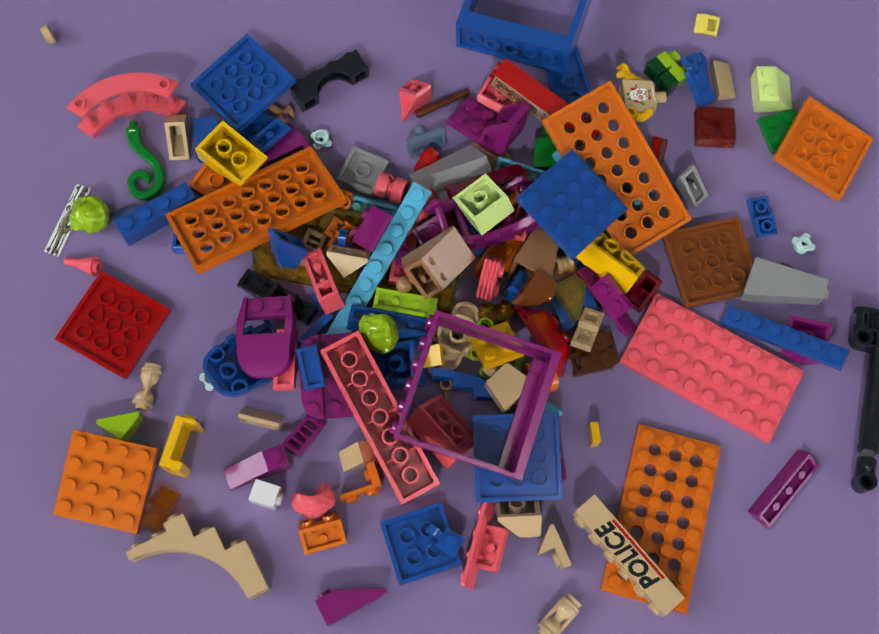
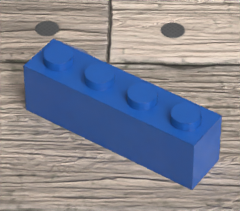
[110,182,196,246]

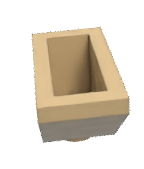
[164,114,190,160]

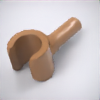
[440,380,452,405]

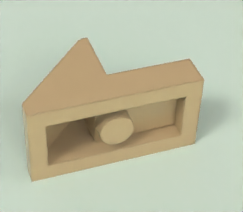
[537,524,572,570]

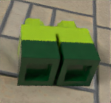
[644,50,687,97]

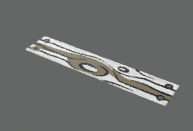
[44,184,91,257]

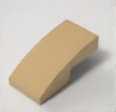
[570,307,605,352]

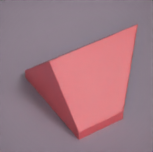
[398,79,432,122]

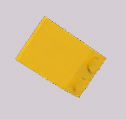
[195,120,268,187]

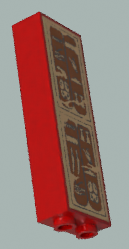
[488,59,600,151]

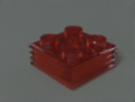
[694,106,736,148]

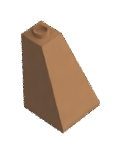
[506,227,558,282]

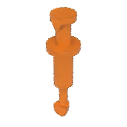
[323,220,353,255]

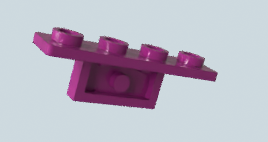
[577,266,637,337]

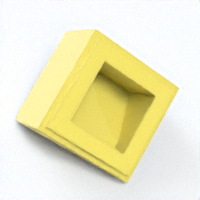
[694,14,720,36]

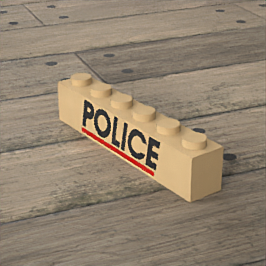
[573,494,685,617]

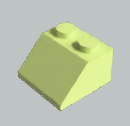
[750,66,792,112]
[453,173,515,235]

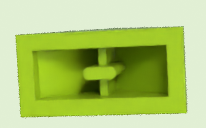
[96,411,144,441]

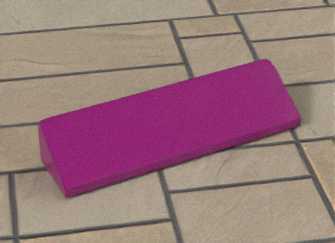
[748,450,819,529]

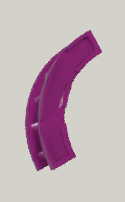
[423,176,540,251]

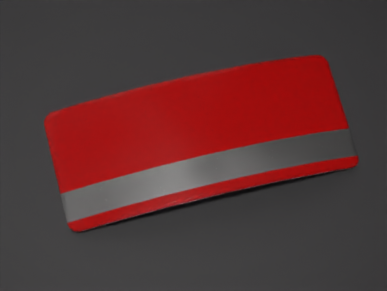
[650,136,668,167]

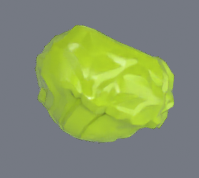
[69,195,110,234]
[358,313,399,354]

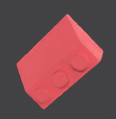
[406,394,473,469]

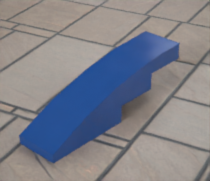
[432,368,494,402]

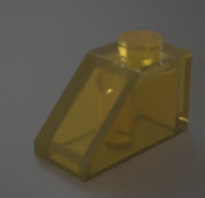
[554,273,587,325]

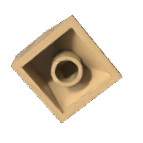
[495,500,542,538]

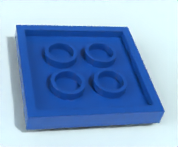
[380,502,462,586]

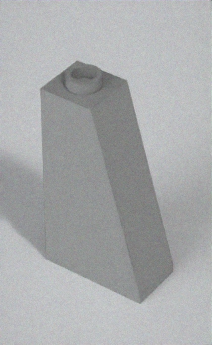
[409,145,491,192]
[741,257,830,305]

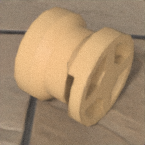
[555,255,575,275]

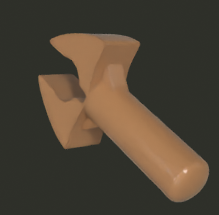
[267,103,295,124]

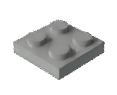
[336,146,389,197]

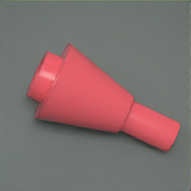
[64,256,102,276]

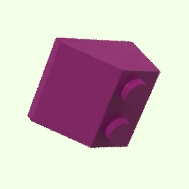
[351,205,393,253]

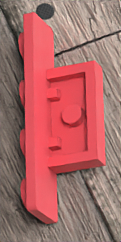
[461,502,509,590]

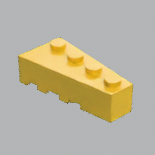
[575,232,645,294]

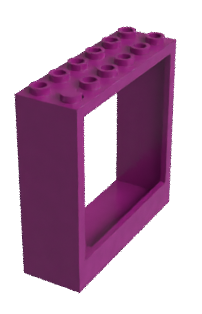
[389,310,562,480]

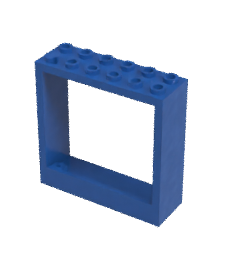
[456,0,592,75]

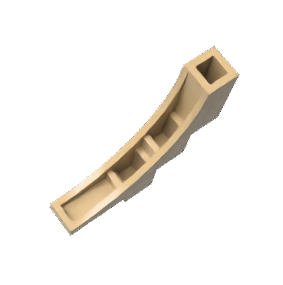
[126,513,271,600]

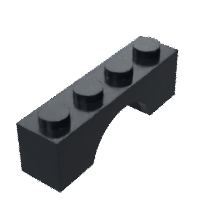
[290,50,369,112]

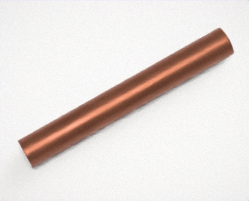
[415,88,470,118]

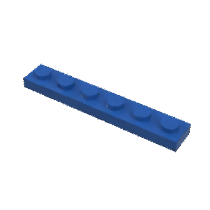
[721,305,850,371]

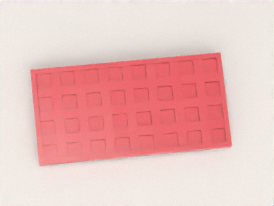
[619,293,804,443]

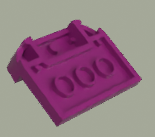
[299,332,354,419]

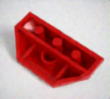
[514,306,571,378]

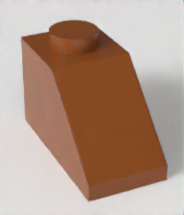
[512,268,558,306]

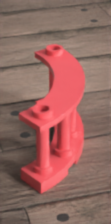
[66,72,187,139]

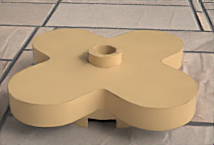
[423,301,480,370]

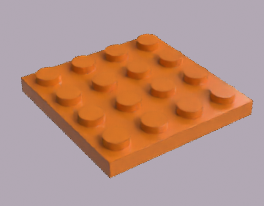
[772,96,874,202]
[53,429,159,534]

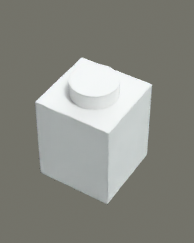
[248,479,284,510]

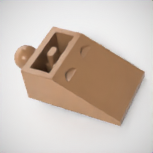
[396,226,475,300]

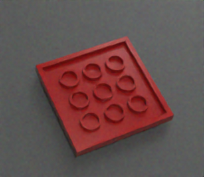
[54,271,172,380]

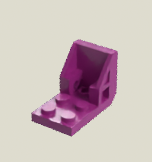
[446,96,532,154]

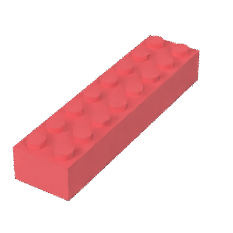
[320,330,440,505]

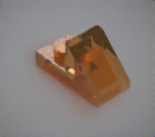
[140,486,181,533]

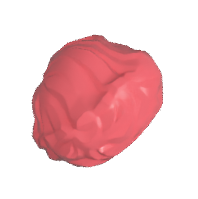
[291,483,336,519]

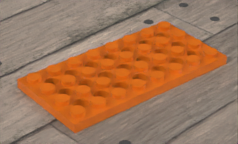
[541,80,692,255]
[165,146,347,275]
[600,424,721,615]

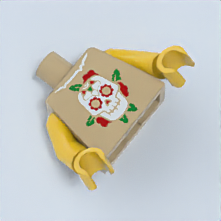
[616,63,667,123]

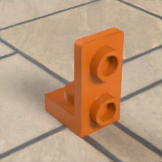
[339,461,382,504]

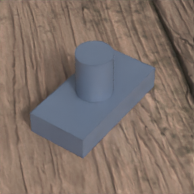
[406,125,446,158]

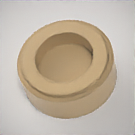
[40,24,57,45]

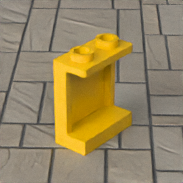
[159,414,204,478]

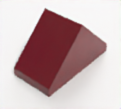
[627,270,663,313]

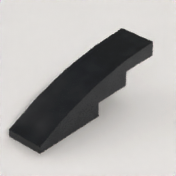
[237,269,319,326]

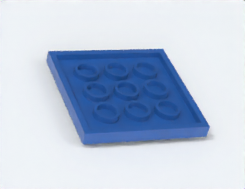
[190,34,297,133]
[515,149,628,260]
[472,412,563,503]

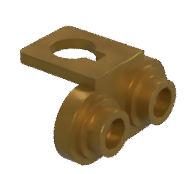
[477,300,518,327]

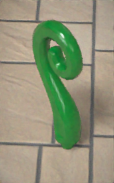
[126,120,166,201]

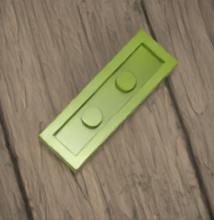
[373,287,438,318]

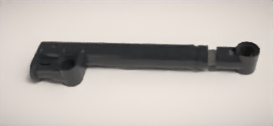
[848,306,879,494]

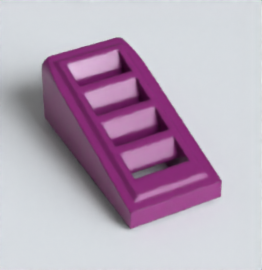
[282,414,326,459]

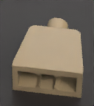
[482,363,526,414]

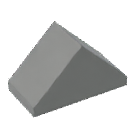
[673,164,708,208]

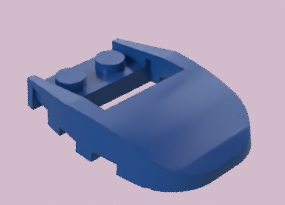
[203,320,276,398]

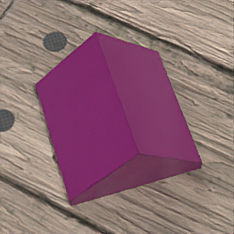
[781,315,833,366]

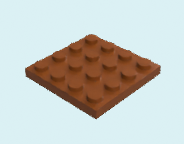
[662,216,754,309]

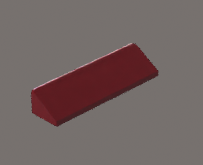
[445,164,528,199]

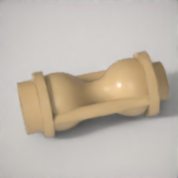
[132,363,162,411]
[537,593,582,634]

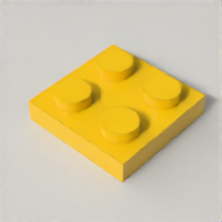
[469,321,524,371]

